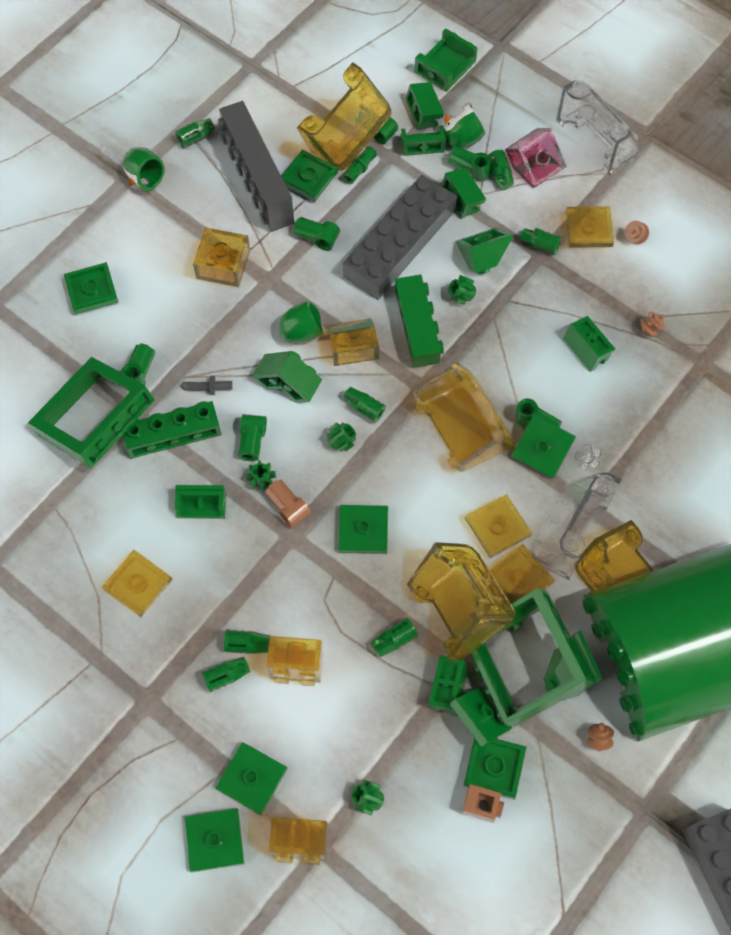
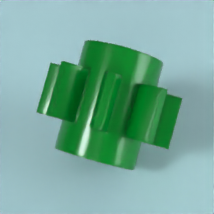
[448,275,476,305]
[327,422,356,452]
[246,460,276,492]
[351,779,384,815]

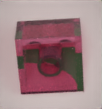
[505,128,567,188]

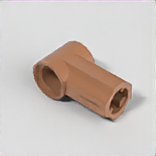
[265,480,312,528]

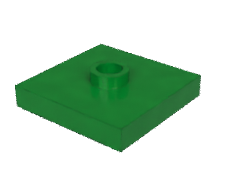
[281,149,338,202]
[64,262,119,315]
[512,414,577,479]
[338,505,388,554]
[450,687,513,747]
[463,738,527,800]
[215,742,288,816]
[185,808,245,873]

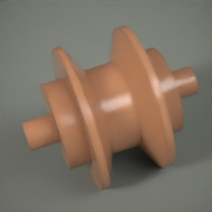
[624,221,649,244]
[641,311,665,336]
[587,723,614,751]

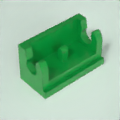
[405,82,444,130]
[400,125,446,156]
[441,167,486,219]
[563,316,615,372]
[175,485,227,519]
[428,655,469,717]

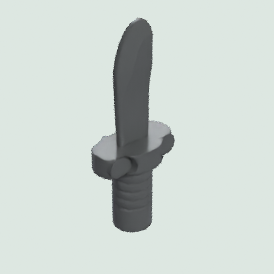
[182,375,233,395]

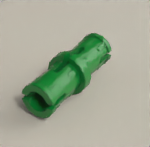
[342,146,377,184]

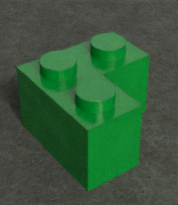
[252,351,323,403]

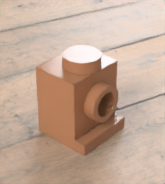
[462,784,504,823]

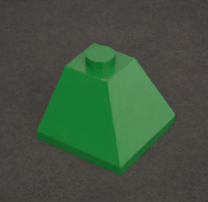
[456,228,512,274]
[543,631,603,702]

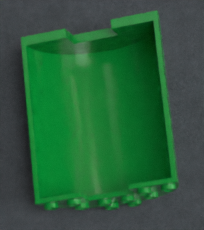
[582,544,731,742]

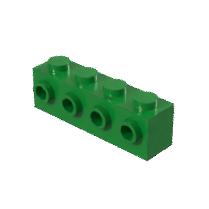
[394,274,444,368]
[123,401,222,459]

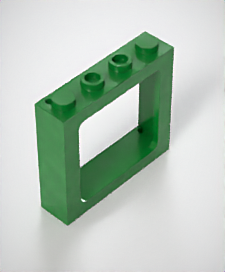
[28,357,155,469]
[462,587,594,727]

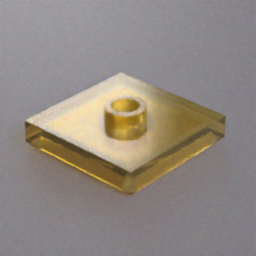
[566,206,614,248]
[465,494,532,558]
[485,544,555,604]
[102,550,173,618]

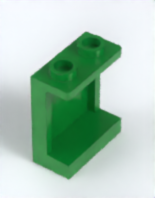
[414,28,477,92]

